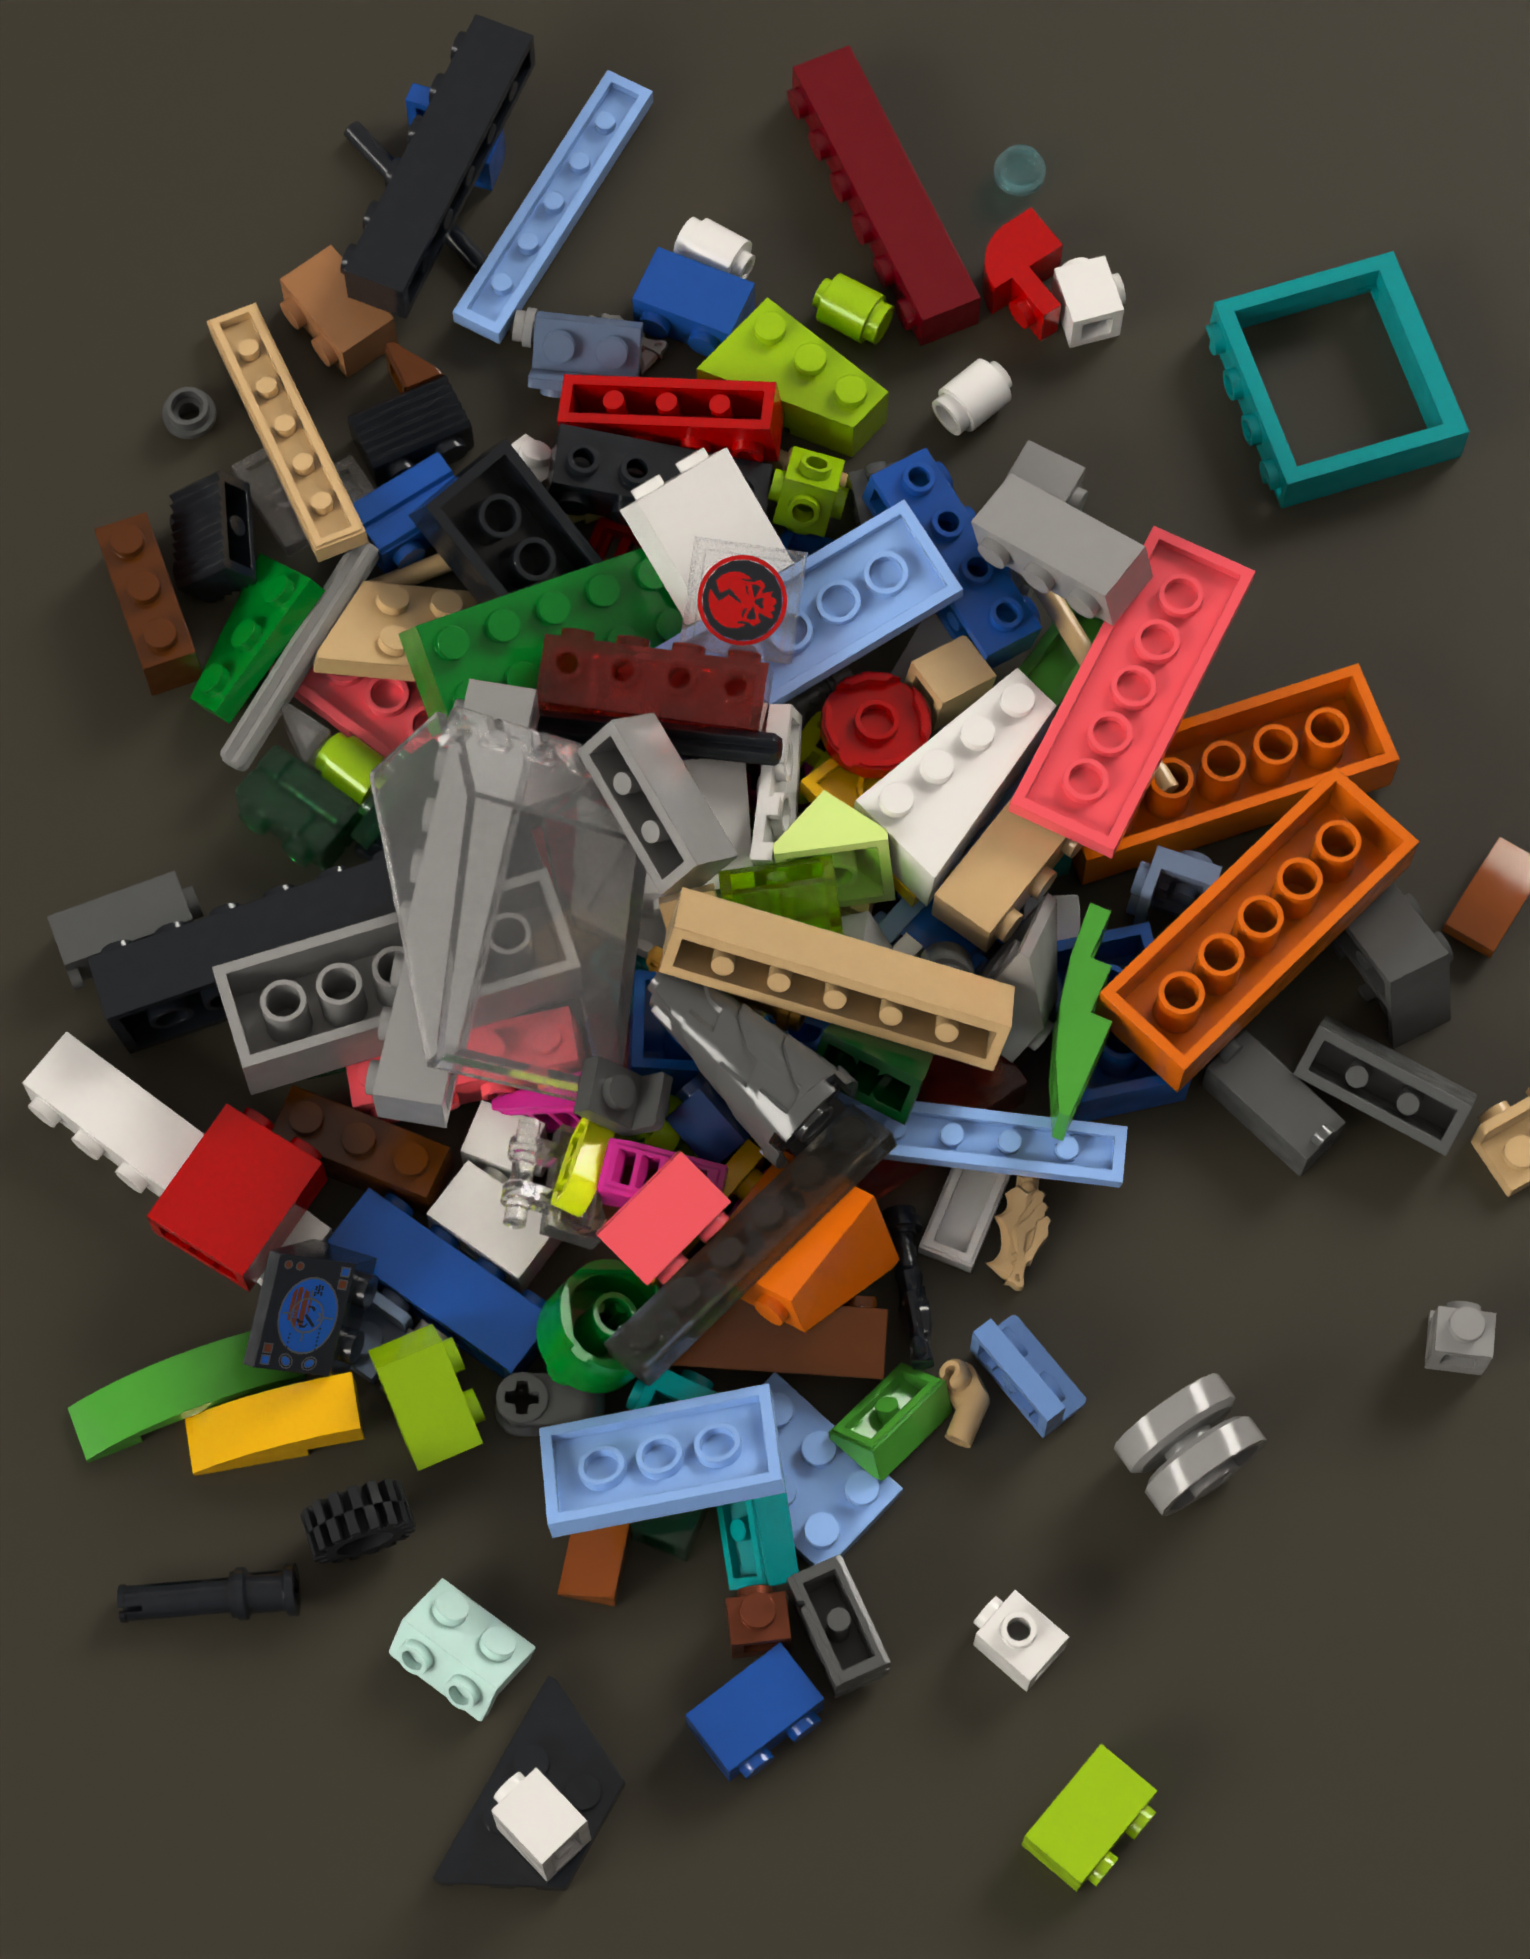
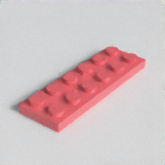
[1009,526,1255,858]

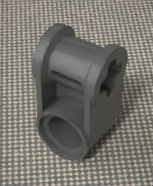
[494,1372,606,1437]

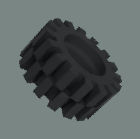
[300,1479,416,1564]

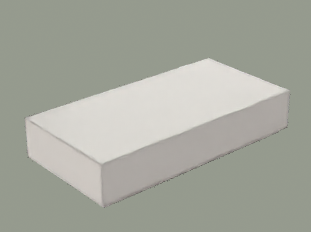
[918,1168,1011,1273]

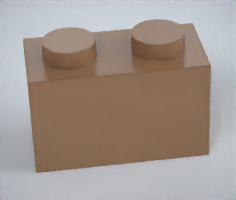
[280,245,398,379]

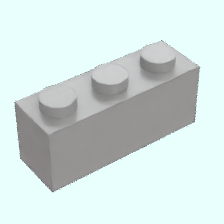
[971,473,1153,626]
[577,713,739,895]

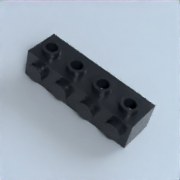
[546,423,772,526]

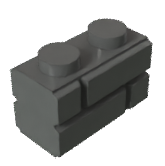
[786,1554,891,1698]

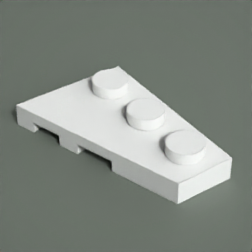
[750,704,802,880]

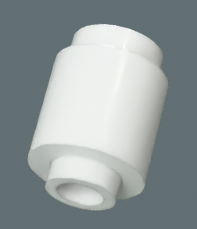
[674,217,756,279]
[932,358,1012,435]

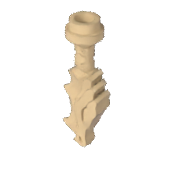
[986,1175,1051,1291]

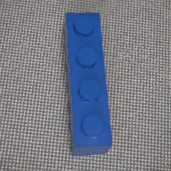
[327,1188,546,1379]

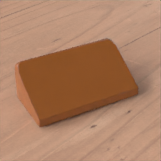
[557,1522,633,1607]

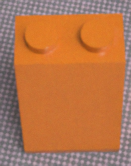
[700,1151,900,1333]

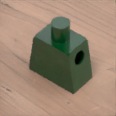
[816,1023,934,1125]

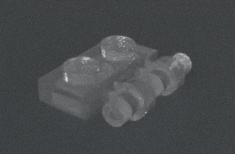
[500,1117,605,1250]

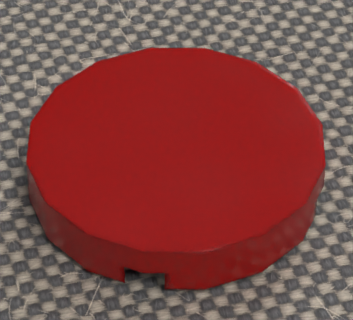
[820,671,931,779]

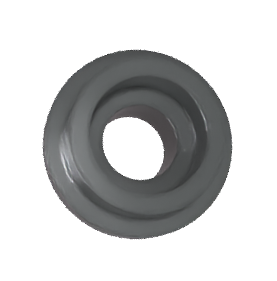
[162,387,217,439]

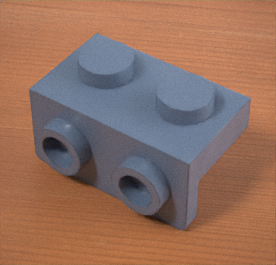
[1126,845,1222,925]

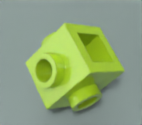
[768,446,849,537]

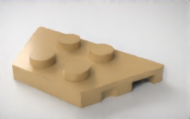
[313,581,479,682]

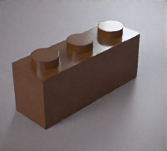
[94,512,202,696]
[272,1085,454,1216]

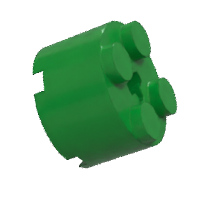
[536,1259,671,1393]

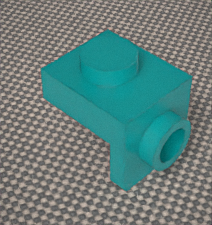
[626,1364,718,1410]

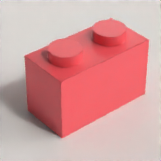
[595,1150,731,1286]

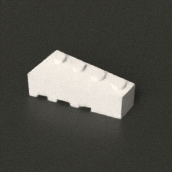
[854,668,1057,907]

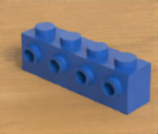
[862,447,1042,669]

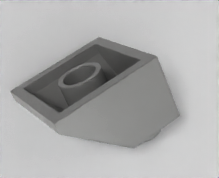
[980,893,1057,1063]

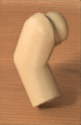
[938,1359,990,1448]

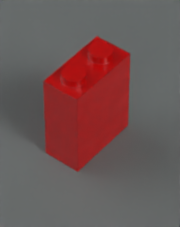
[147,1103,328,1292]

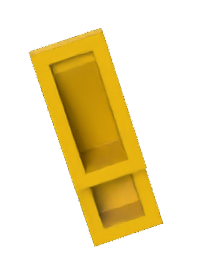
[185,1372,365,1476]

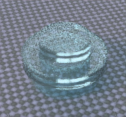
[994,144,1046,196]

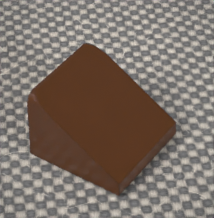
[385,341,443,394]

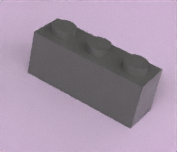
[1293,1015,1477,1156]

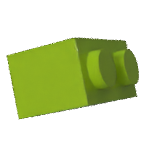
[368,1323,486,1471]
[1021,1744,1157,1892]

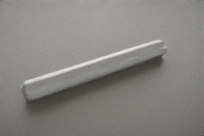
[220,543,379,772]

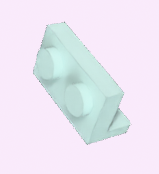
[389,1578,536,1721]

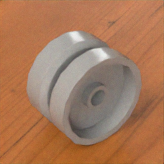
[1114,1373,1267,1516]

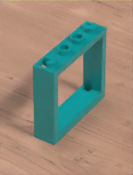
[1205,251,1470,509]

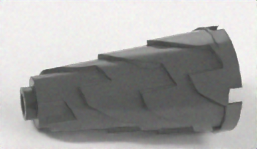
[647,972,858,1169]

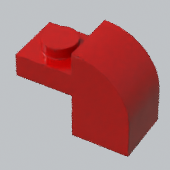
[982,207,1063,341]

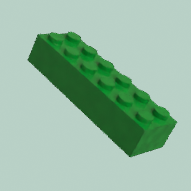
[398,548,701,739]

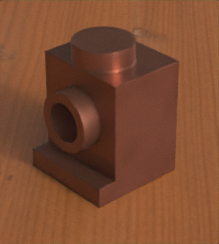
[725,1585,791,1659]

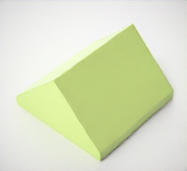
[773,790,896,915]

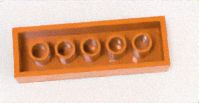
[1072,663,1400,885]
[1095,767,1420,1093]

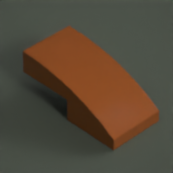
[1442,837,1530,958]

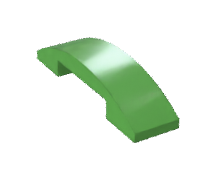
[68,1331,306,1463]

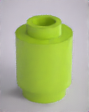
[812,273,895,344]
[314,732,399,811]

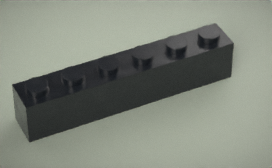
[340,14,536,319]

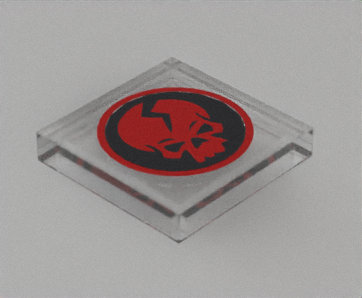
[679,536,808,664]

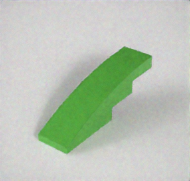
[1049,903,1112,1141]

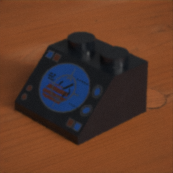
[243,1239,378,1376]

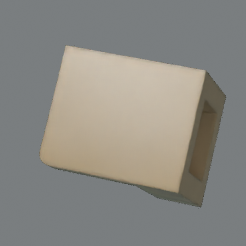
[904,635,997,732]

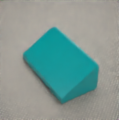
[716,1474,799,1590]

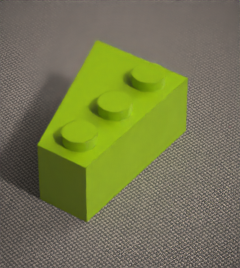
[696,297,889,457]

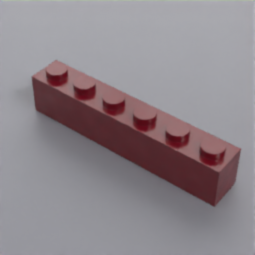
[787,45,981,346]

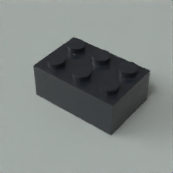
[408,439,603,604]

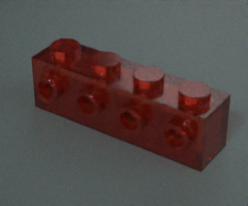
[537,628,774,732]

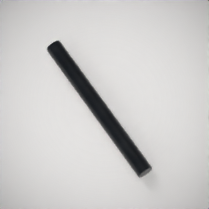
[344,121,487,275]

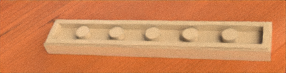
[206,302,369,563]

